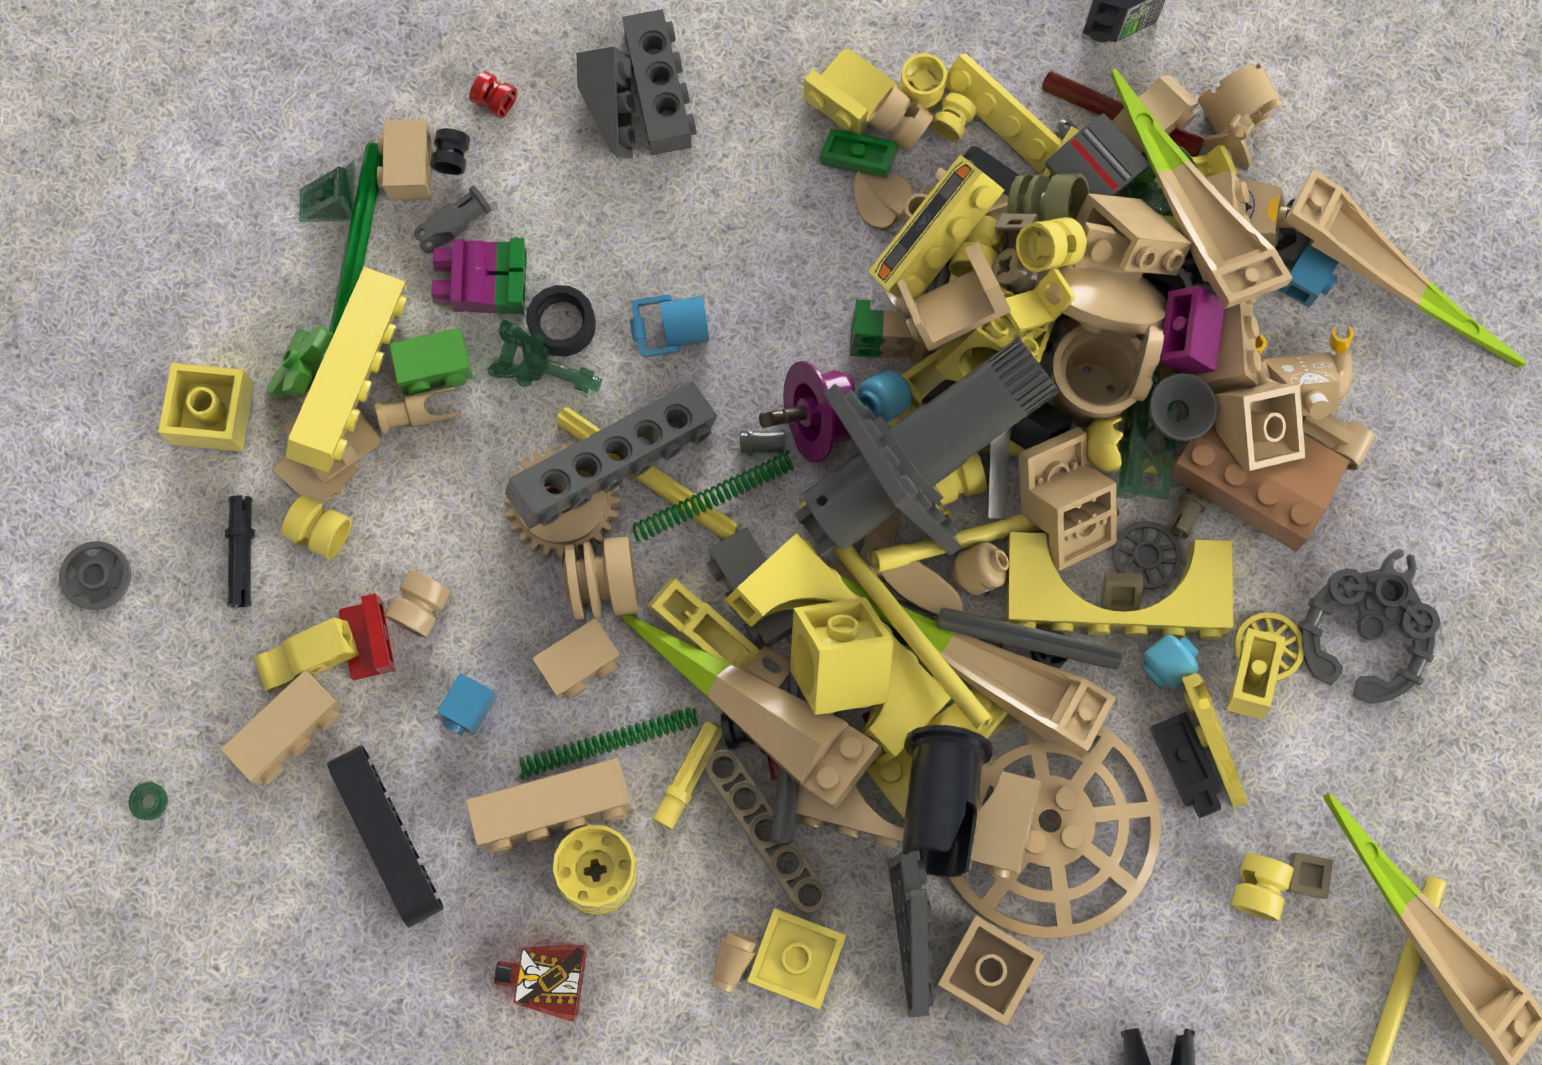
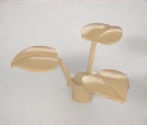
[854,171,1008,310]

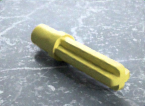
[653,722,723,830]

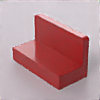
[338,593,396,680]

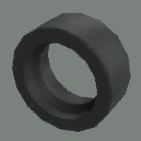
[526,285,596,357]

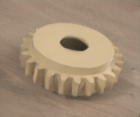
[504,444,621,561]

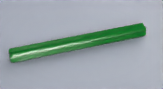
[329,142,383,338]

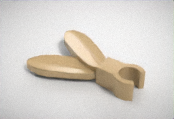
[1202,114,1254,170]

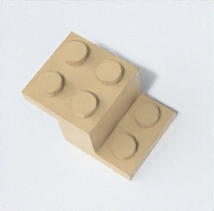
[1019,427,1117,571]

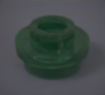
[128,782,168,821]

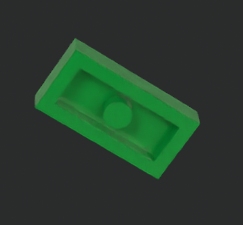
[820,128,898,178]

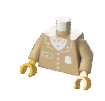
[1255,326,1354,420]

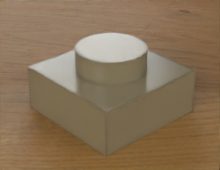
[1101,572,1144,612]
[1286,852,1333,899]

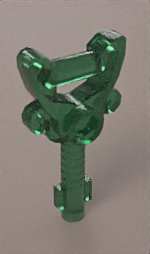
[487,320,603,393]

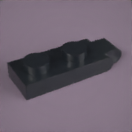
[1150,712,1222,818]

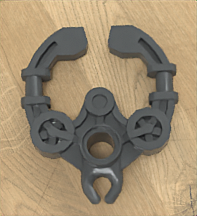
[1297,549,1440,704]

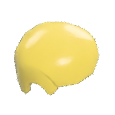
[1086,414,1123,473]

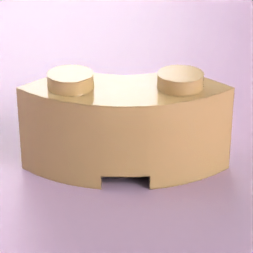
[1112,75,1200,160]

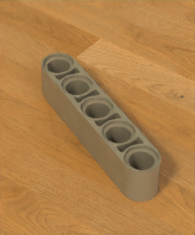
[706,750,827,914]

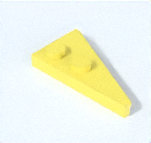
[1182,673,1249,807]

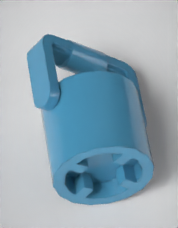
[629,295,709,357]

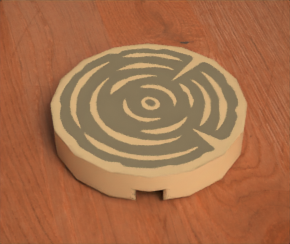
[1128,325,1164,401]

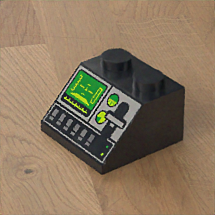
[1082,0,1165,43]

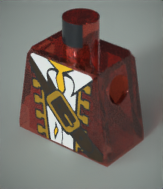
[494,945,588,1021]

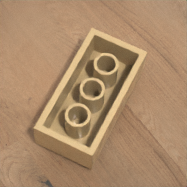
[466,758,634,856]

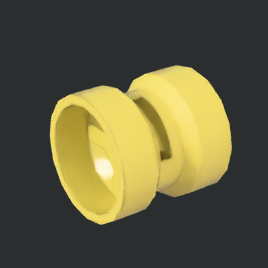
[930,93,977,142]

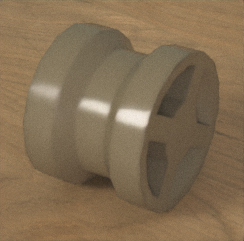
[992,248,1039,294]

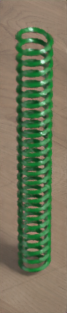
[633,450,794,543]
[519,707,698,779]

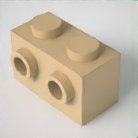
[377,120,432,200]
[532,617,621,700]

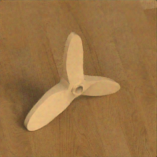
[827,511,963,616]

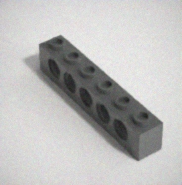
[505,382,717,530]

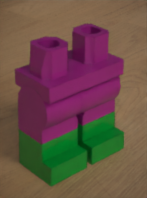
[431,238,527,314]

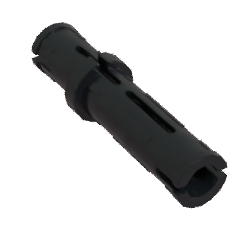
[225,495,255,608]

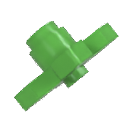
[265,326,333,400]

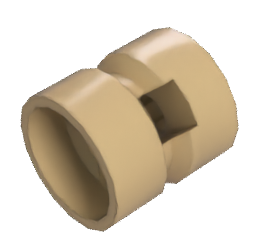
[867,85,933,152]
[384,570,452,638]

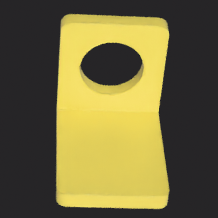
[1006,268,1075,332]

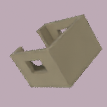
[994,214,1039,254]

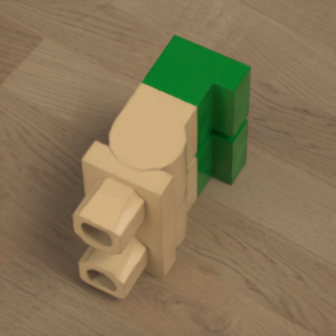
[850,299,943,362]

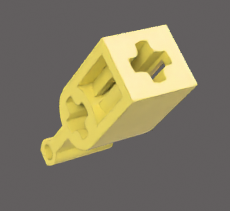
[254,617,359,692]

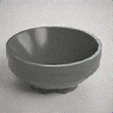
[1148,373,1217,442]

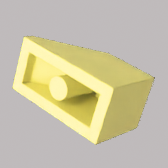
[1226,628,1286,720]

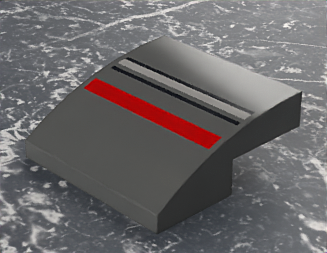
[1045,113,1151,197]

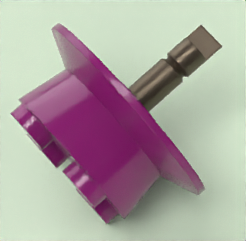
[759,361,855,463]

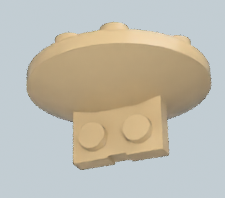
[1032,222,1167,339]

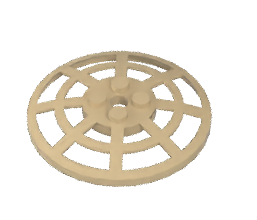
[948,715,1161,939]

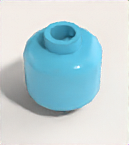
[858,370,912,422]
[1142,634,1199,690]

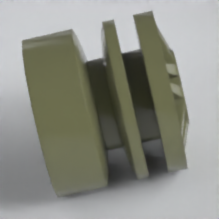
[1007,173,1090,234]

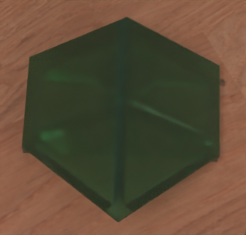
[299,158,356,222]

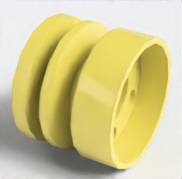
[553,825,637,915]

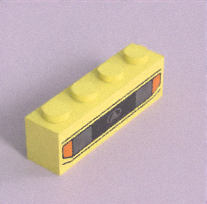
[868,154,1004,299]

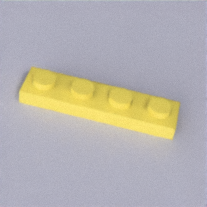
[945,53,1062,173]

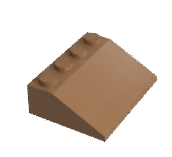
[1167,391,1350,552]

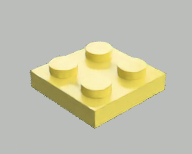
[747,908,846,1010]

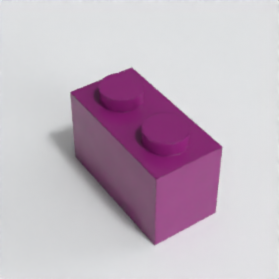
[1159,286,1224,374]

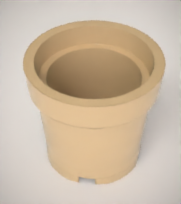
[1052,325,1141,428]

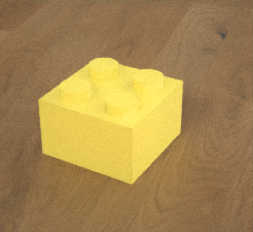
[158,363,255,452]

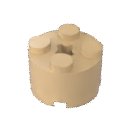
[1197,62,1283,134]

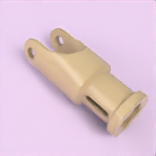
[374,387,462,435]

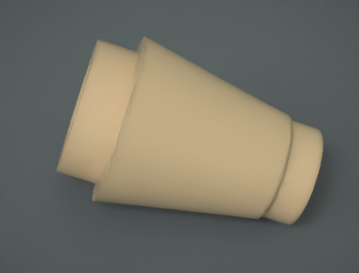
[711,930,757,992]

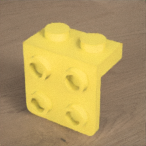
[803,49,897,134]

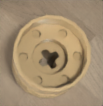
[562,536,640,622]

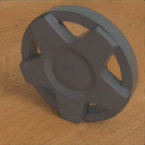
[59,541,131,610]

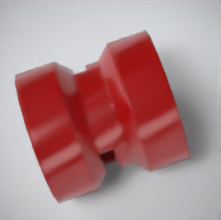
[469,71,517,119]

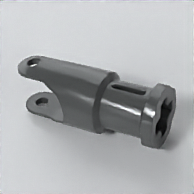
[414,186,492,253]

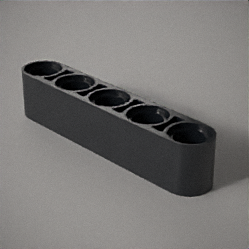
[327,745,444,928]

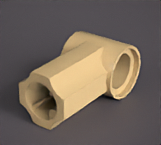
[1303,414,1376,471]

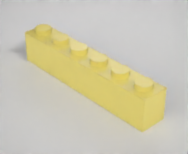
[285,267,408,473]

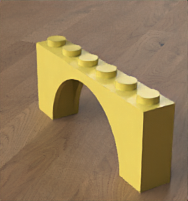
[1005,532,1234,640]
[725,533,951,766]

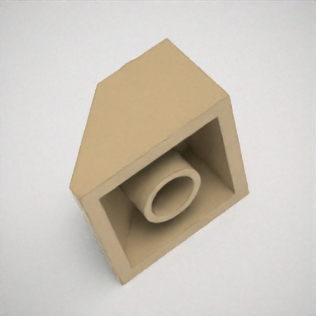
[1215,383,1305,471]

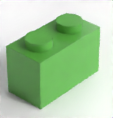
[389,328,474,395]

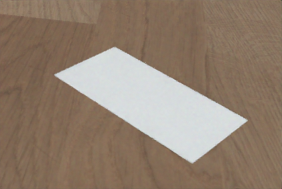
[988,429,1010,519]

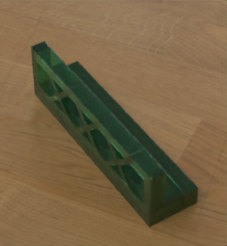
[1116,369,1181,500]

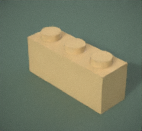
[220,670,343,785]

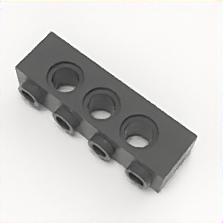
[622,9,697,156]

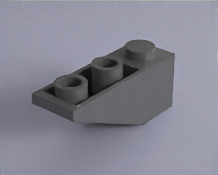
[576,47,635,158]

